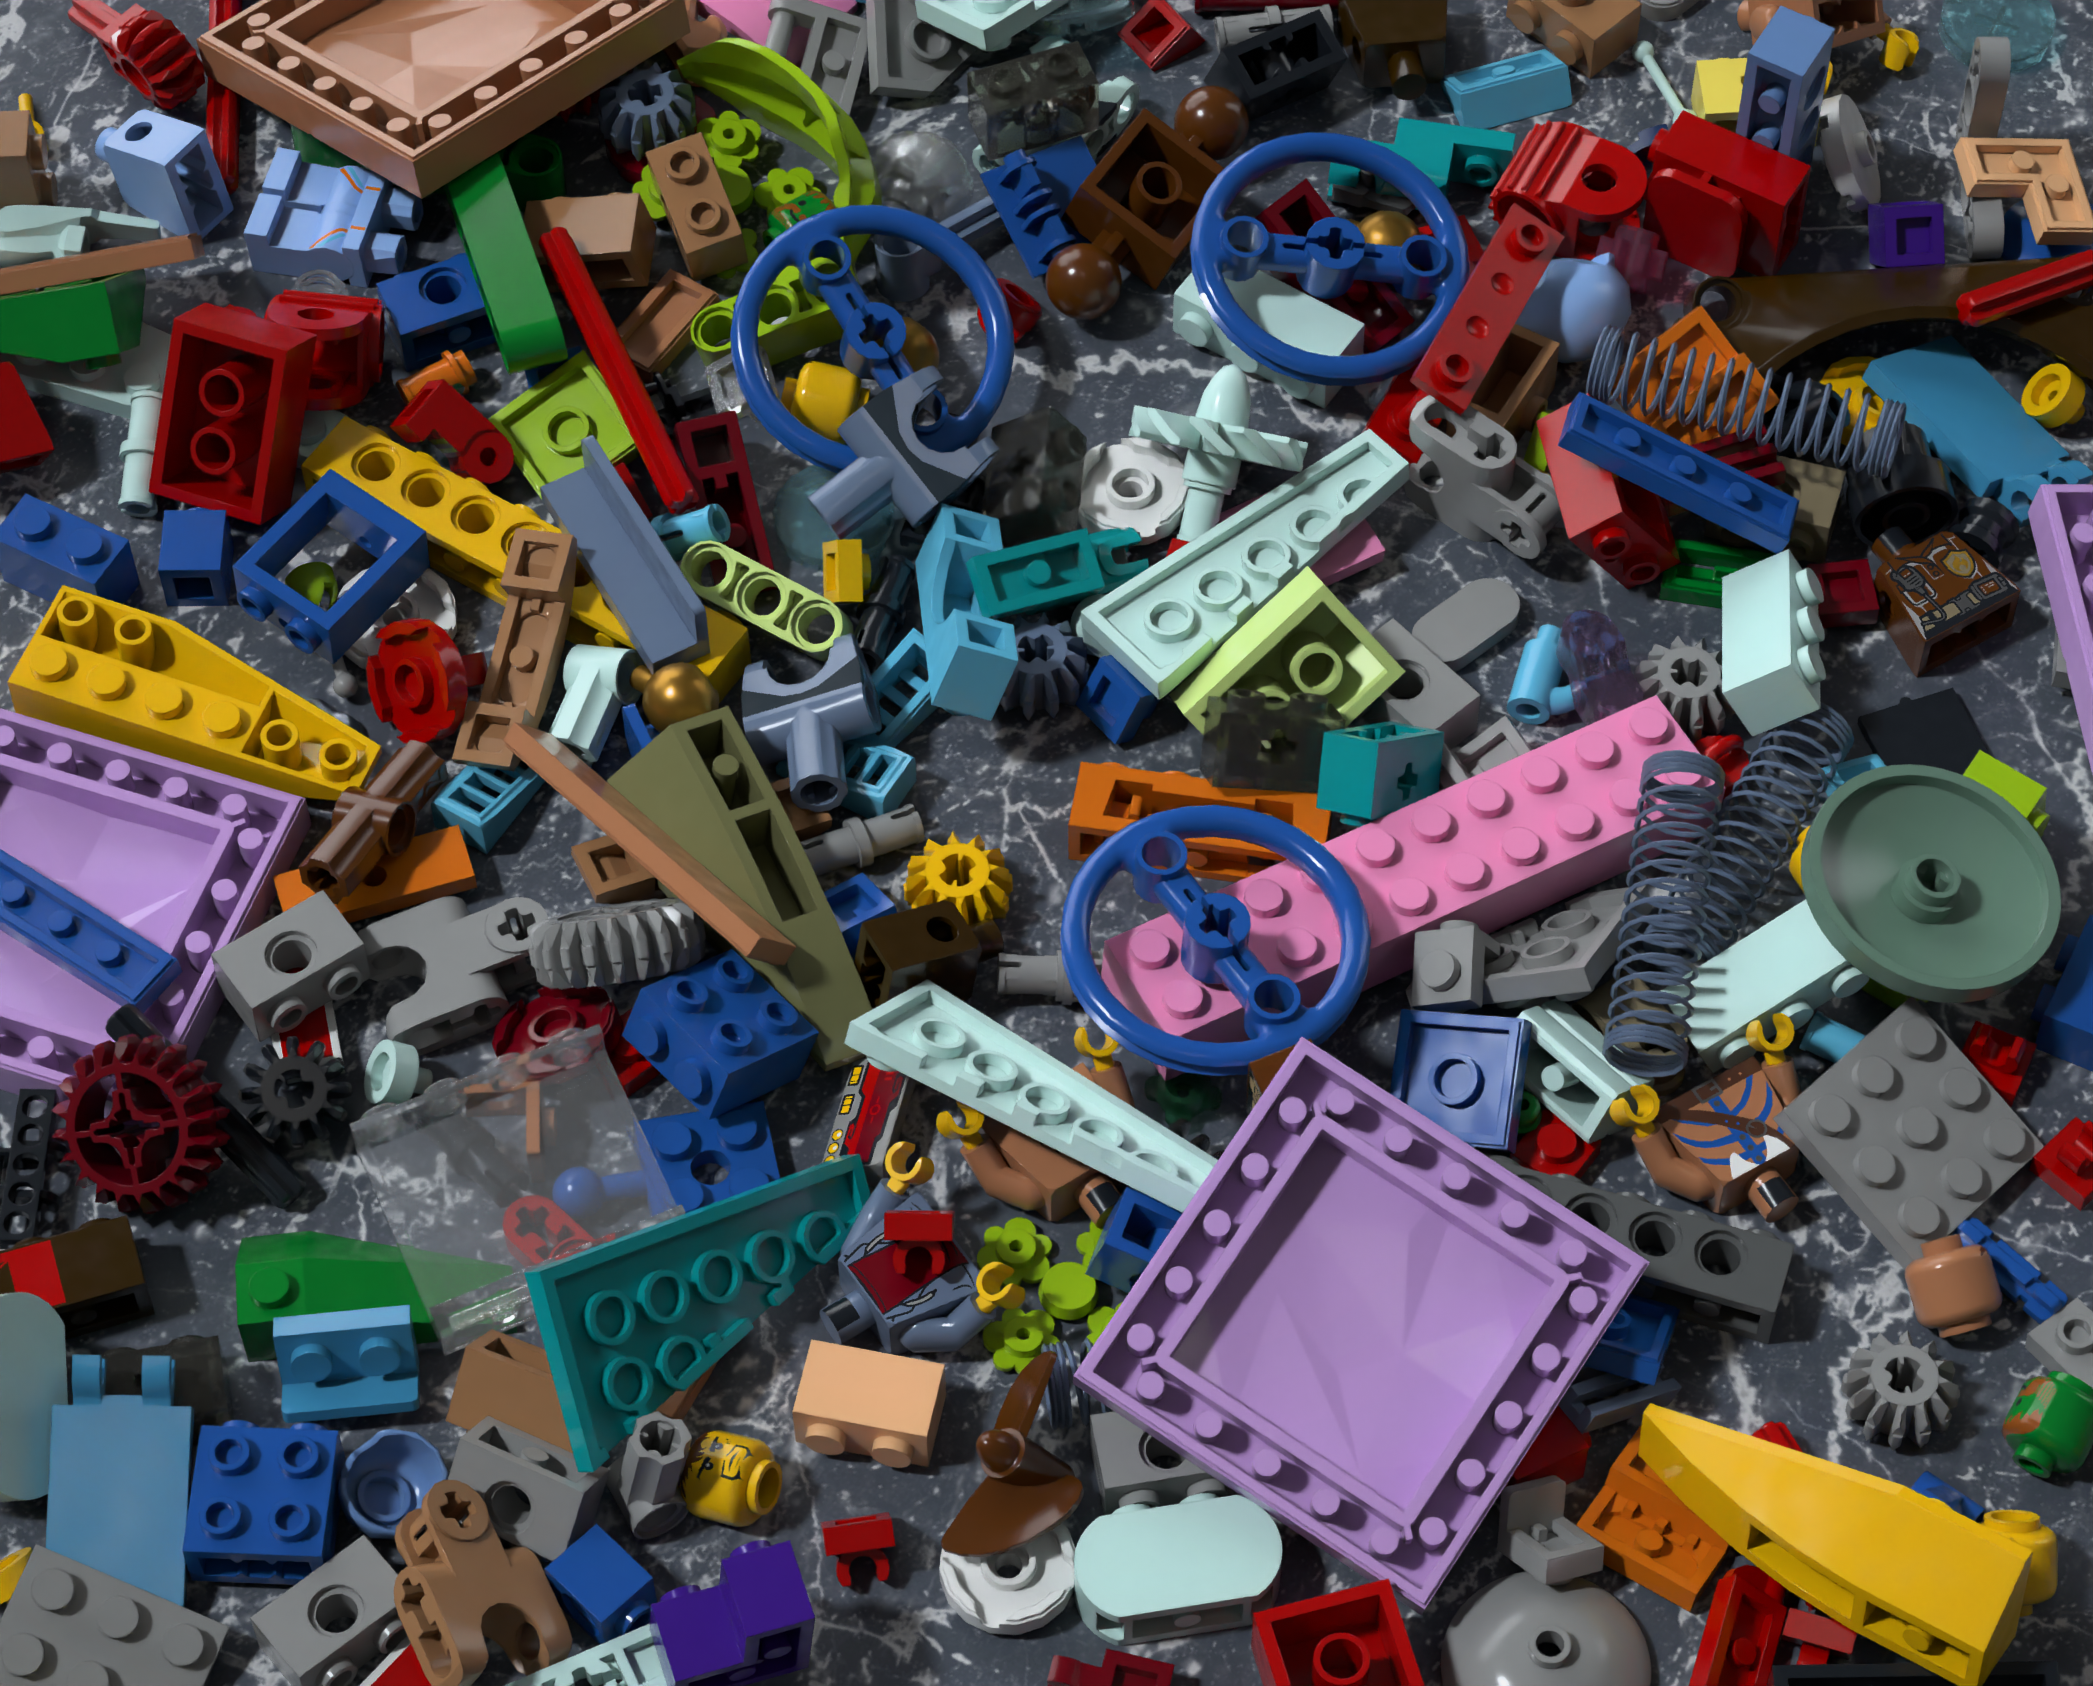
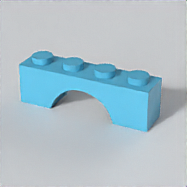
[915,503,1018,721]

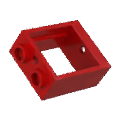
[1536,393,1681,589]

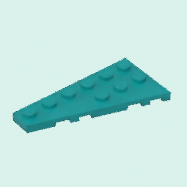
[524,1154,871,1472]

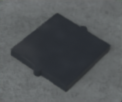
[1857,688,1990,775]

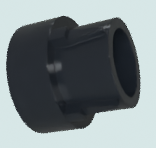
[1845,421,1958,546]

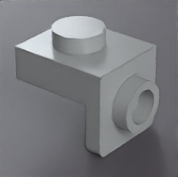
[1440,715,1532,788]
[1411,920,1500,1012]
[1497,1475,1604,1585]

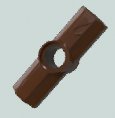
[298,740,448,905]

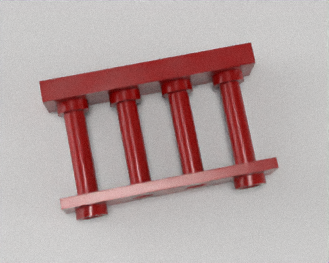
[1362,203,1565,466]

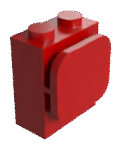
[1643,110,1811,277]

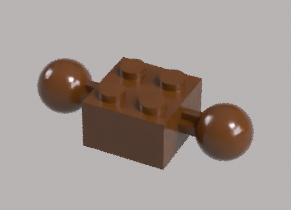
[1045,85,1249,320]

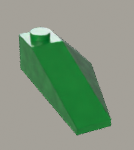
[0,269,146,370]
[235,1231,518,1362]

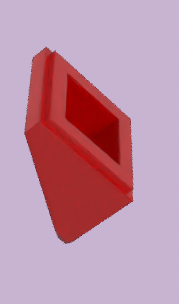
[1117,0,1205,72]

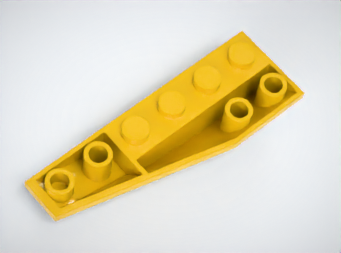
[7,585,382,801]
[1638,1403,2033,1686]

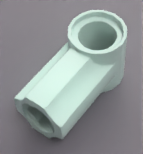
[548,644,645,768]

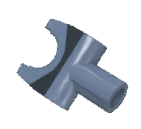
[807,365,1000,540]
[741,633,881,812]

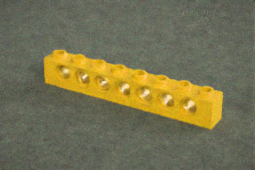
[301,416,751,704]

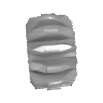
[1633,635,1736,744]
[1841,1330,1960,1451]

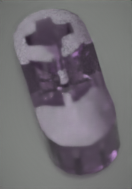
[1556,609,1644,726]

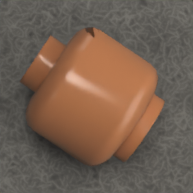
[1905,1234,2002,1338]

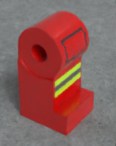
[389,379,514,484]

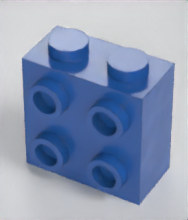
[622,949,819,1120]
[182,1420,346,1585]

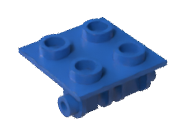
[980,135,1097,279]

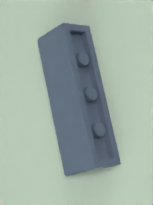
[540,435,710,675]

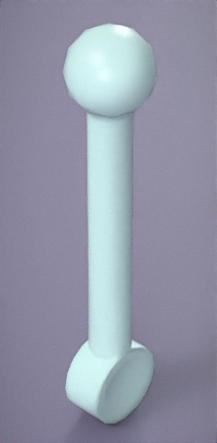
[1632,40,1697,123]

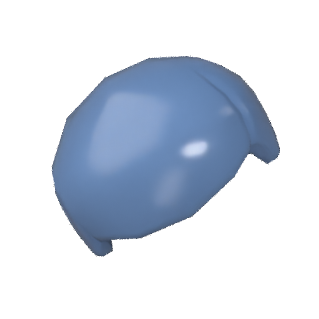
[337,1429,448,1540]

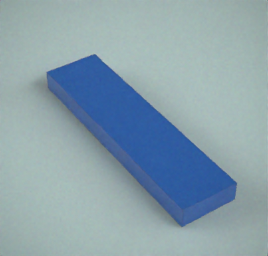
[1558,392,1800,554]
[0,849,183,1014]

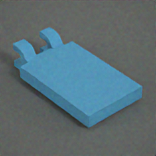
[1862,335,2093,528]
[46,1354,194,1608]

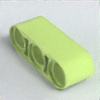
[680,540,854,661]

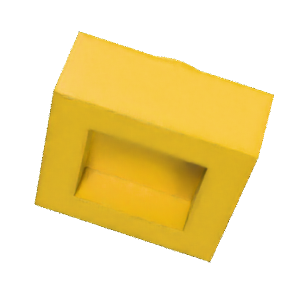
[822,539,871,604]

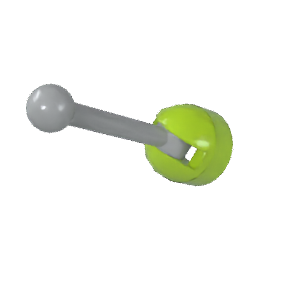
[285,562,358,698]

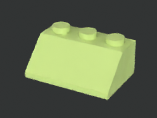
[1169,566,1406,789]

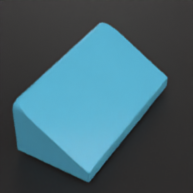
[1440,49,1572,129]

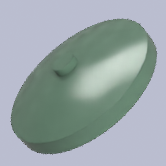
[1801,764,2061,1003]

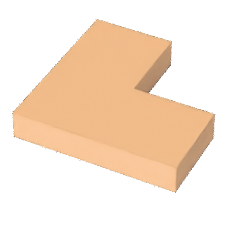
[1953,137,2093,245]

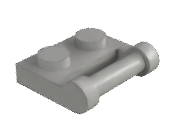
[765,0,868,115]

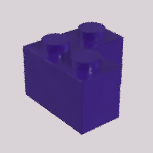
[650,1540,815,1686]

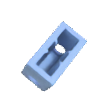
[95,109,234,239]

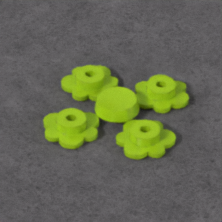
[632,111,822,279]
[977,1217,1122,1374]

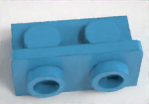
[273,1305,420,1423]

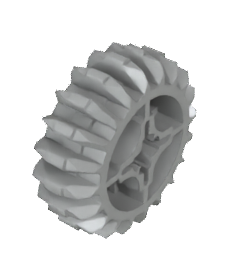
[528,897,706,990]

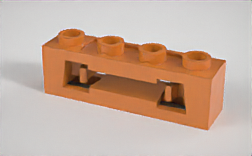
[1068,761,1332,882]

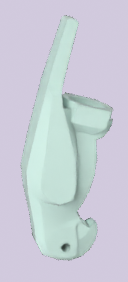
[0,205,162,268]

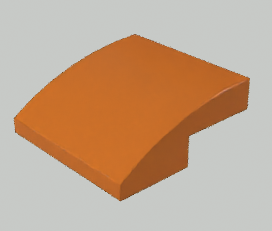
[1611,305,1780,445]
[1576,1426,1731,1612]

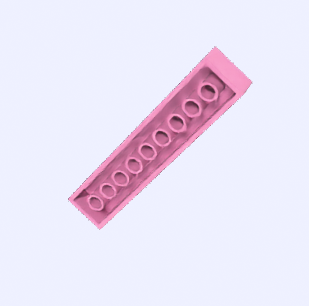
[1101,695,1726,1082]

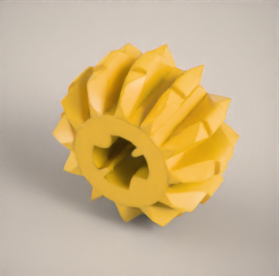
[903,831,1013,925]

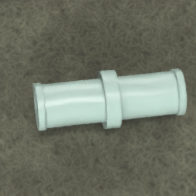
[118,390,163,517]

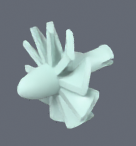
[1129,364,1308,542]

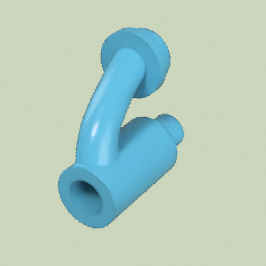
[1507,624,1629,725]

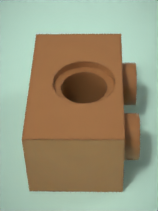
[645,132,748,282]

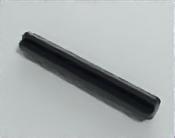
[105,1003,306,1209]

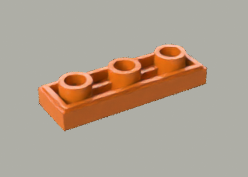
[273,825,477,923]

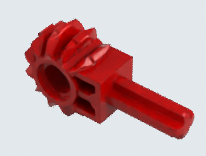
[67,0,205,110]

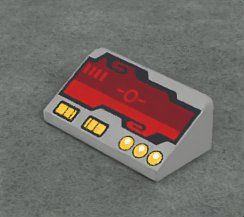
[822,1058,917,1187]

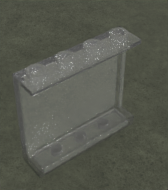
[349,1024,686,1356]

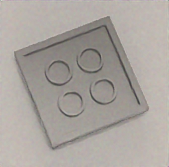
[1773,997,2044,1270]

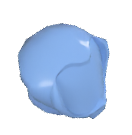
[1515,252,1632,363]

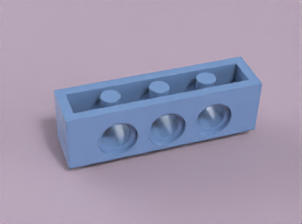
[1736,6,1835,166]

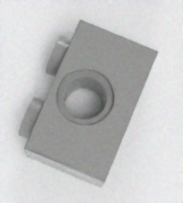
[1356,618,1481,750]
[211,890,371,1042]
[1090,1411,1239,1515]
[448,1416,610,1562]
[250,1535,407,1686]

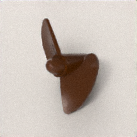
[941,1351,1084,1558]

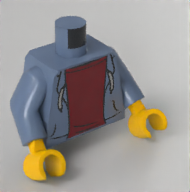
[819,1141,1025,1355]

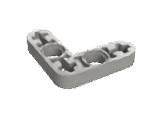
[1956,37,2011,259]

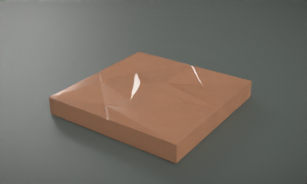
[196,0,691,199]

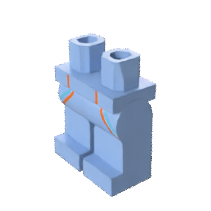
[243,147,424,288]

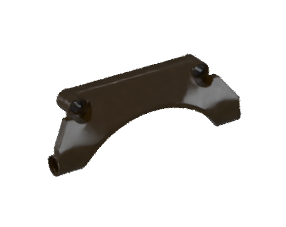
[1672,253,2093,390]

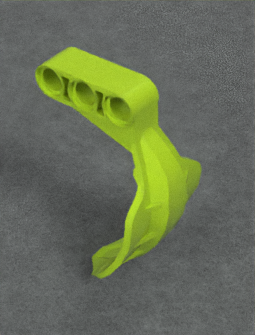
[677,37,882,381]

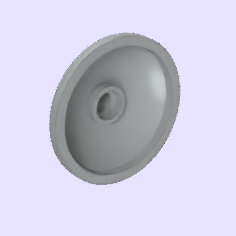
[1440,1571,1651,1686]

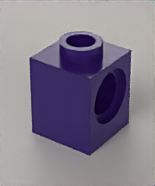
[1868,200,1945,268]

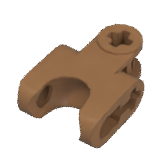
[394,1480,572,1686]

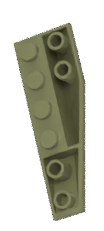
[607,706,872,1072]

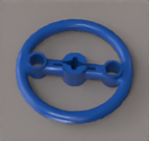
[1190,132,1470,386]
[730,205,1015,473]
[1060,805,1371,1076]

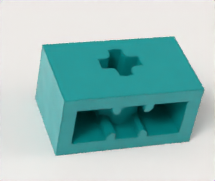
[1316,721,1445,827]

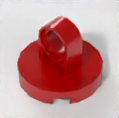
[366,618,488,744]

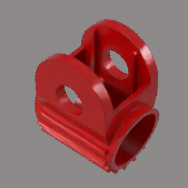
[1488,120,1647,263]
[263,289,386,411]

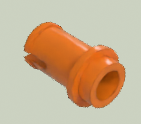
[396,350,477,406]

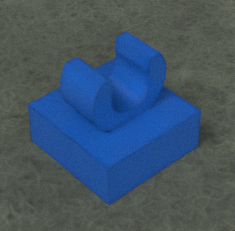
[1076,655,1160,745]

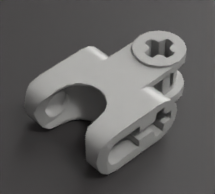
[1404,395,1565,559]
[357,896,548,1056]

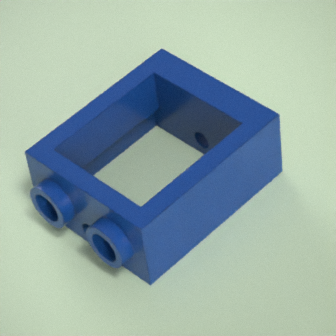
[232,469,430,665]

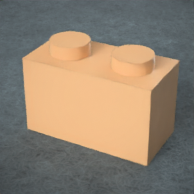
[792,1339,946,1468]

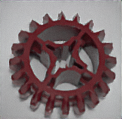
[51,1034,231,1214]

